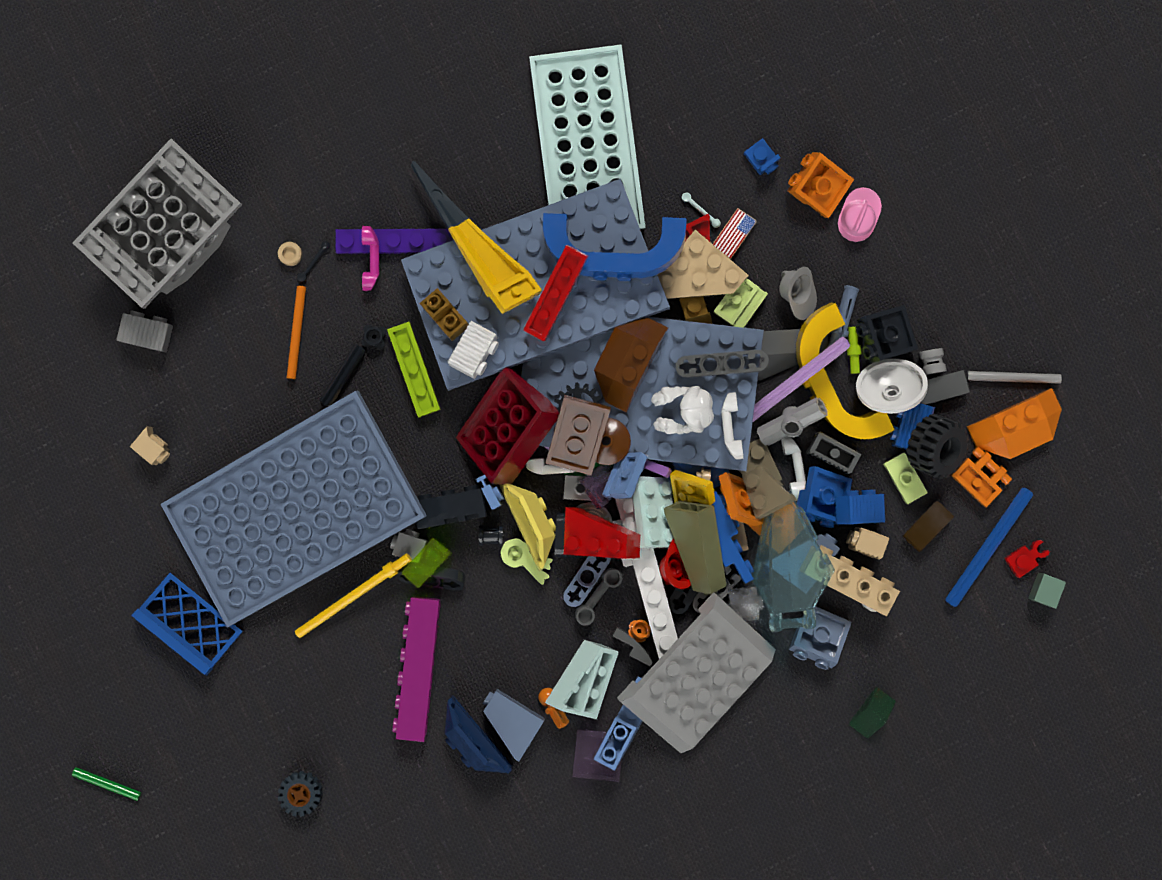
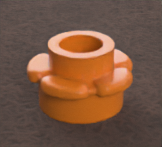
[628,620,650,642]

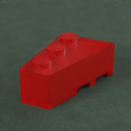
[563,507,641,559]

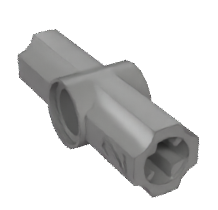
[757,398,828,446]

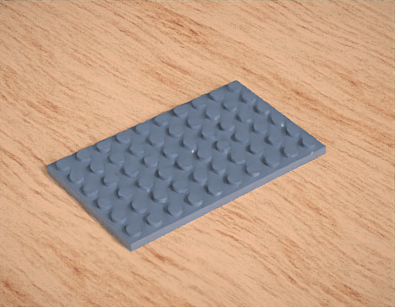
[401,179,670,391]
[521,317,764,471]
[161,391,427,627]

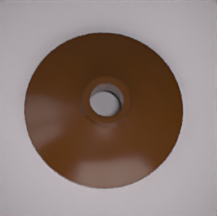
[596,418,631,465]

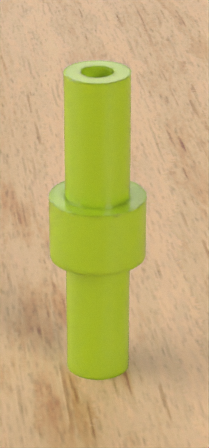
[847,327,861,374]

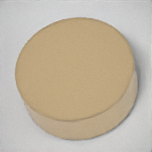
[278,242,302,266]

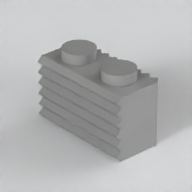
[117,311,173,352]

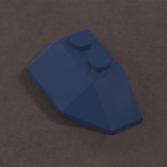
[445,695,513,773]

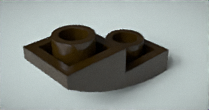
[903,501,955,553]

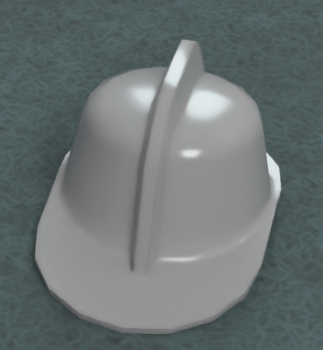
[779,267,817,320]

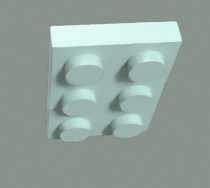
[633,476,674,548]

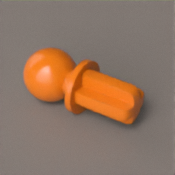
[538,688,569,729]

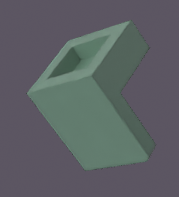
[1028,573,1066,608]

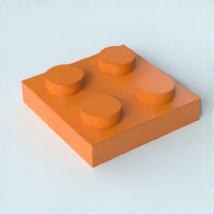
[719,472,764,527]

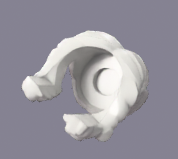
[651,386,714,434]

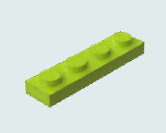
[387,322,441,418]

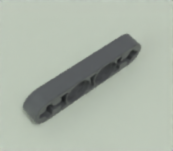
[676,350,769,378]

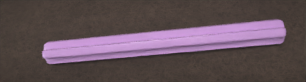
[753,337,850,422]

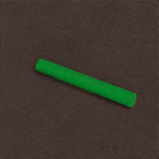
[72,767,141,801]

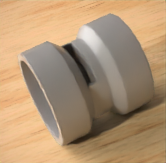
[919,348,947,375]

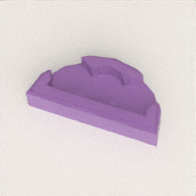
[644,459,672,478]

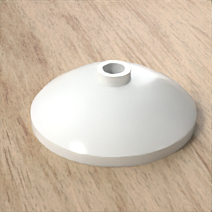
[856,359,928,413]

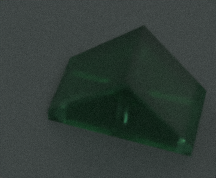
[849,687,896,738]

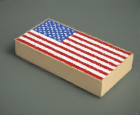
[713,208,757,259]

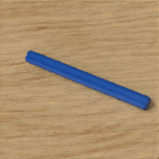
[945,488,1033,607]

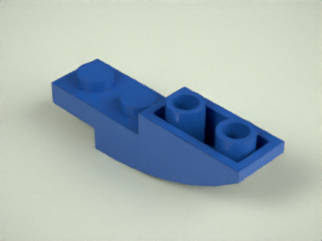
[712,491,754,584]

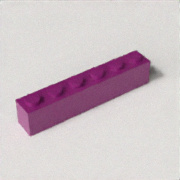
[393,596,441,742]

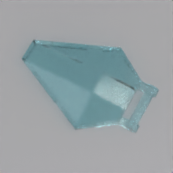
[752,491,835,632]

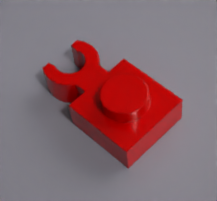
[1004,540,1050,578]

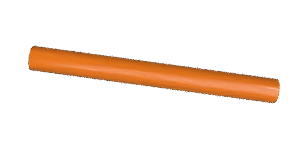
[286,286,306,379]

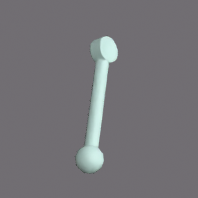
[682,193,721,228]

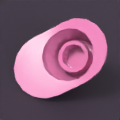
[838,187,882,242]

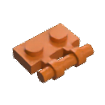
[951,447,1012,507]

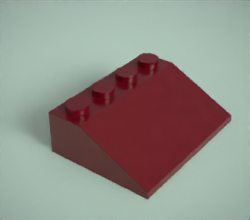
[456,367,559,485]

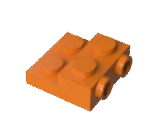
[787,152,854,218]

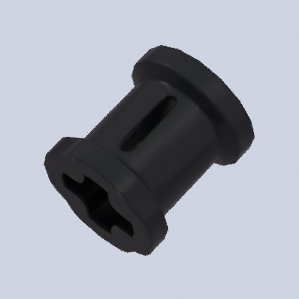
[479,525,504,547]

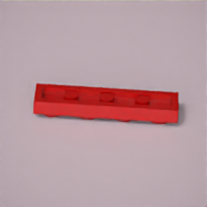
[523,245,589,341]

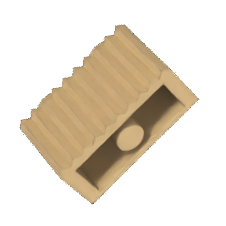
[846,527,889,559]

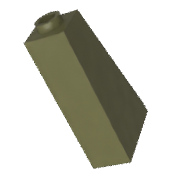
[664,501,727,596]

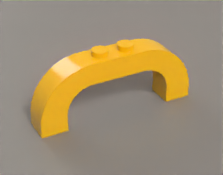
[796,303,894,439]

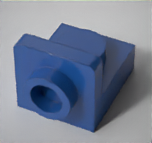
[743,138,781,175]

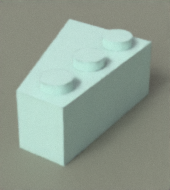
[545,640,618,719]

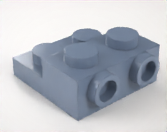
[789,604,852,670]

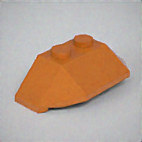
[967,388,1062,459]

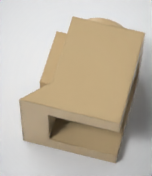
[130,426,170,465]

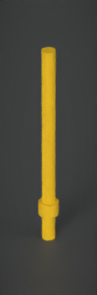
[295,553,412,638]

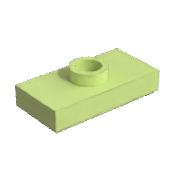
[883,452,928,504]

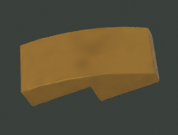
[419,288,469,341]

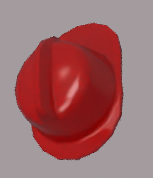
[659,538,691,589]

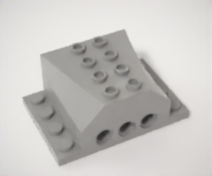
[73,139,242,309]

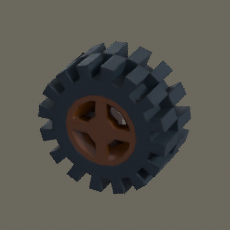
[278,771,323,817]

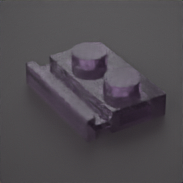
[579,464,614,509]

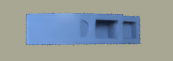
[594,677,643,771]

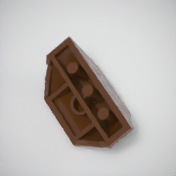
[594,317,669,413]

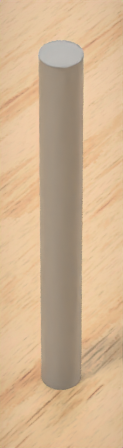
[966,371,1062,384]

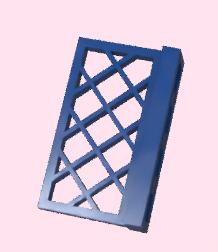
[132,573,243,676]

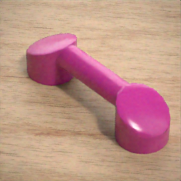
[362,226,379,291]

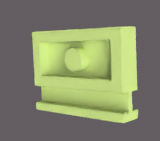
[713,278,768,328]

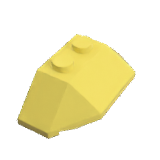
[500,483,556,571]

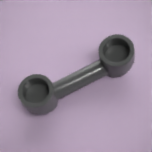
[575,568,622,626]

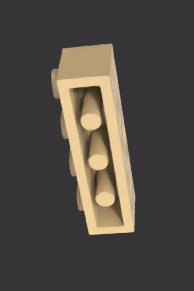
[799,545,900,616]

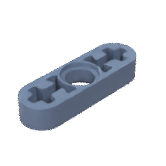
[564,556,611,607]

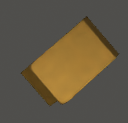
[679,296,712,324]

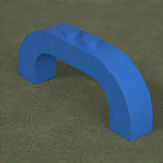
[543,213,686,281]

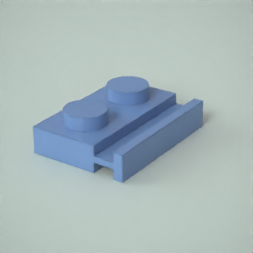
[602,452,647,500]
[476,475,504,510]

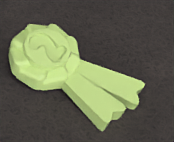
[501,538,553,585]

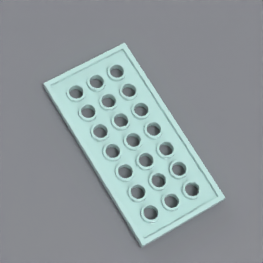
[529,45,646,230]

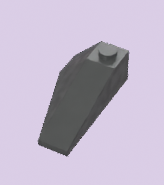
[758,329,829,380]

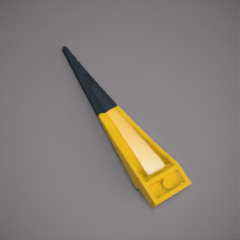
[411,161,542,314]

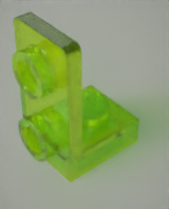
[402,538,452,588]

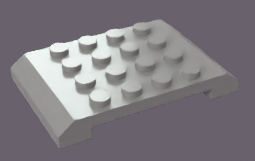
[617,592,776,753]

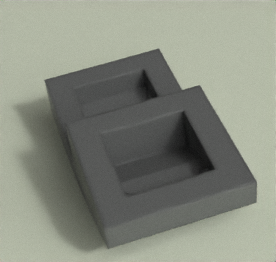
[921,370,970,404]
[612,626,652,666]

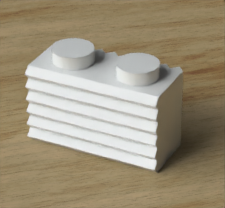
[448,321,499,379]

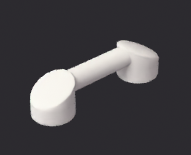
[721,392,744,460]
[781,437,806,501]
[526,458,575,475]

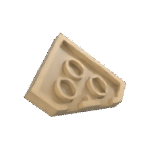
[657,230,749,299]

